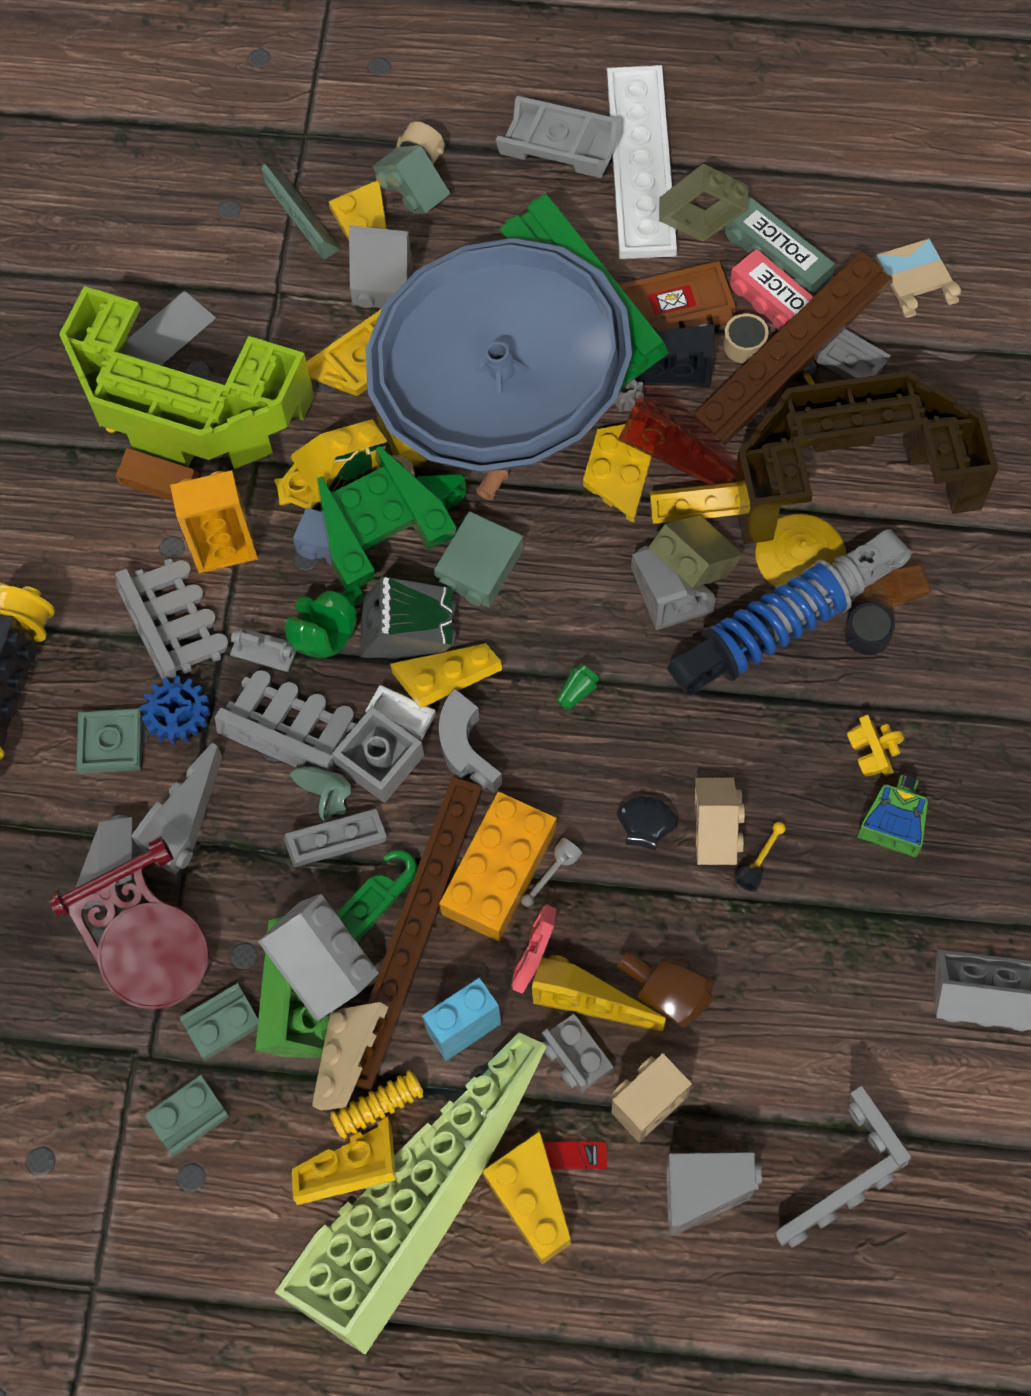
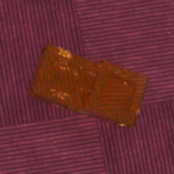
[860,565,931,609]

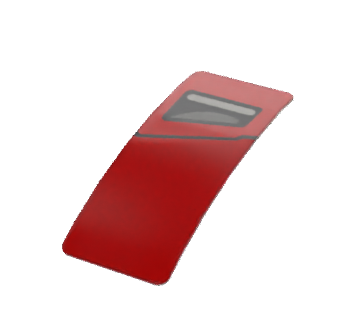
[543,1142,607,1170]

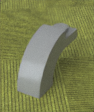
[439,689,502,793]

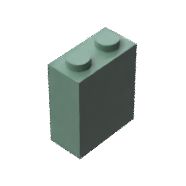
[434,511,524,608]

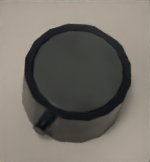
[845,603,895,655]

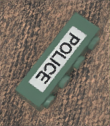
[725,197,835,297]

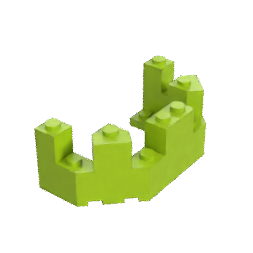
[59,286,314,469]

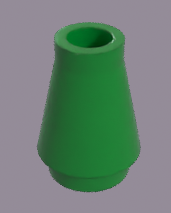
[555,664,600,711]

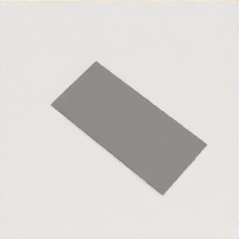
[122,291,216,365]

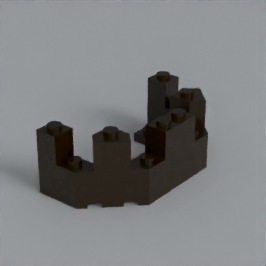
[735,371,998,545]

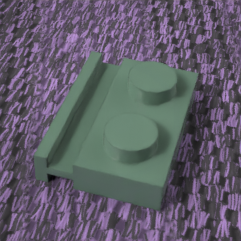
[179,983,258,1061]
[145,1075,229,1157]

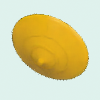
[755,514,846,587]

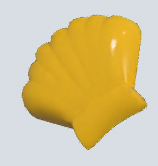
[274,464,319,509]

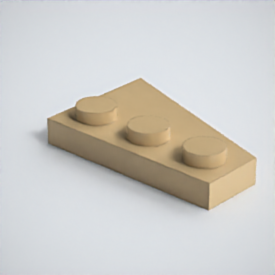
[312,1002,389,1111]

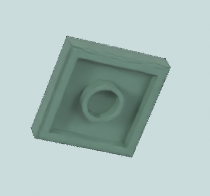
[76,708,143,774]

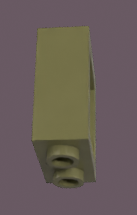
[659,163,748,242]

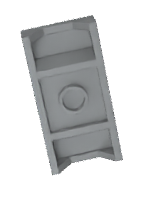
[496,96,622,178]

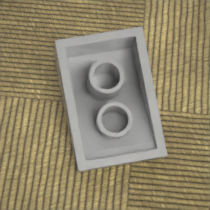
[349,225,414,308]

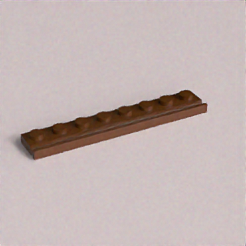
[694,251,893,445]

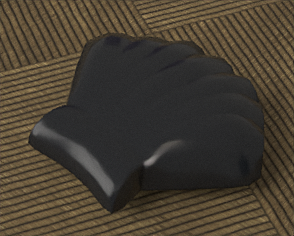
[617,796,678,851]

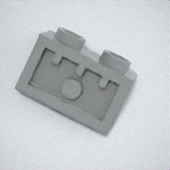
[541,1014,614,1093]

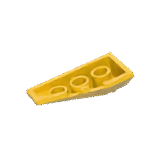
[532,955,666,1032]

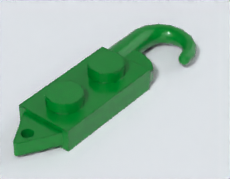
[336,850,417,942]

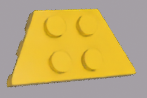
[307,309,381,396]
[583,418,662,522]

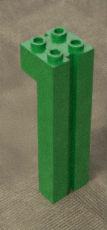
[499,194,669,389]

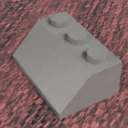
[258,894,379,1021]
[934,949,1031,1031]

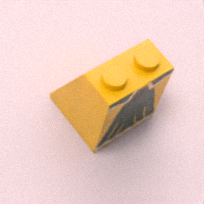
[291,419,387,502]

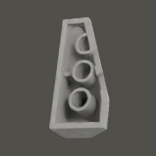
[131,743,222,875]

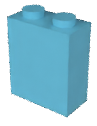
[422,978,501,1061]

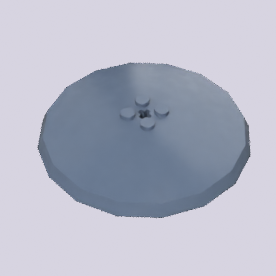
[366,238,632,473]

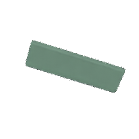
[261,164,340,259]

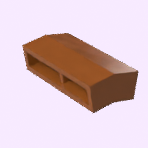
[115,448,200,502]

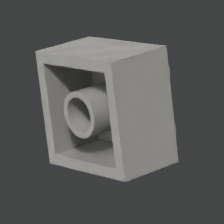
[332,707,424,803]

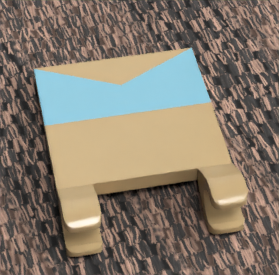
[876,239,961,318]

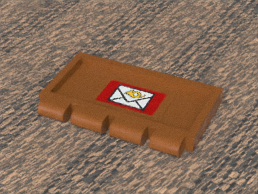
[618,261,736,331]

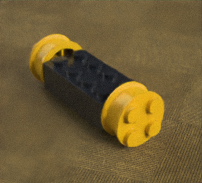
[0,582,55,759]

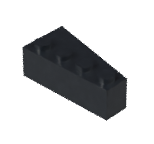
[635,324,714,387]

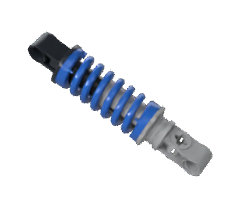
[667,529,912,695]

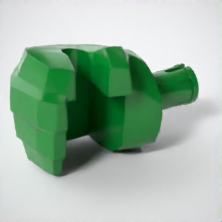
[285,588,363,658]

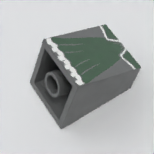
[360,577,455,658]

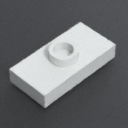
[365,685,436,740]

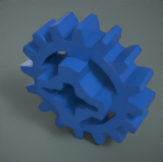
[140,676,211,745]

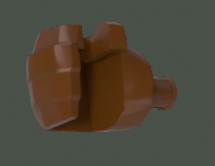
[617,950,714,1028]

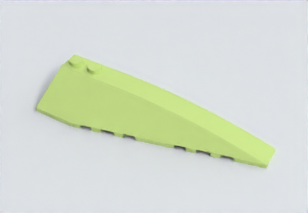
[275,1033,546,1354]

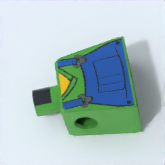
[857,775,928,857]

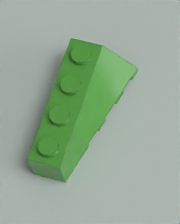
[255,916,329,1058]

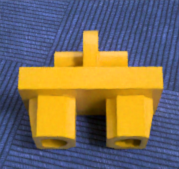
[847,715,904,777]

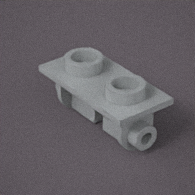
[230,628,296,672]

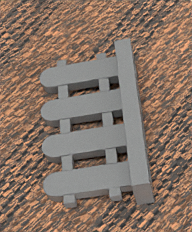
[115,558,228,684]
[215,671,356,773]

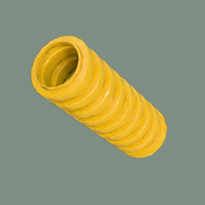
[330,1070,424,1140]

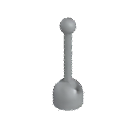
[521,837,583,907]

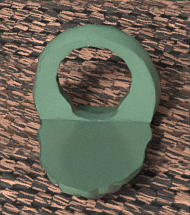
[290,767,351,821]

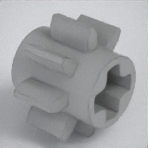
[613,379,644,412]

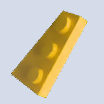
[329,181,386,241]
[390,643,502,709]
[292,1117,396,1205]

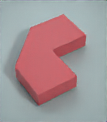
[511,904,556,994]

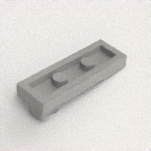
[284,809,387,868]

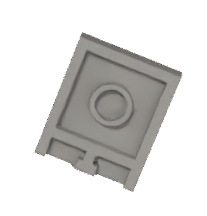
[776,1086,911,1248]

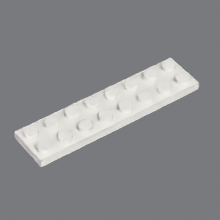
[607,65,677,259]

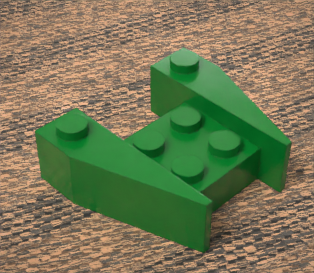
[317,446,456,593]

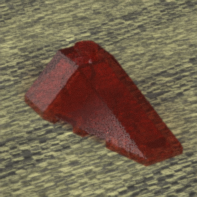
[618,397,735,485]

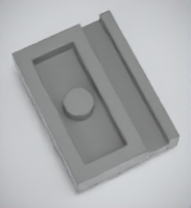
[817,329,891,379]

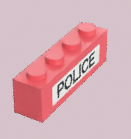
[730,249,814,331]

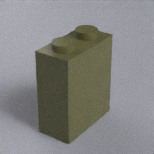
[649,515,744,588]

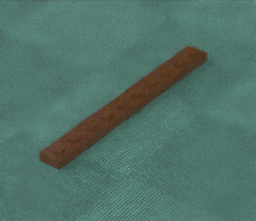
[355,777,483,1091]

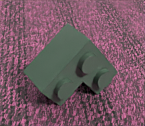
[372,145,451,214]

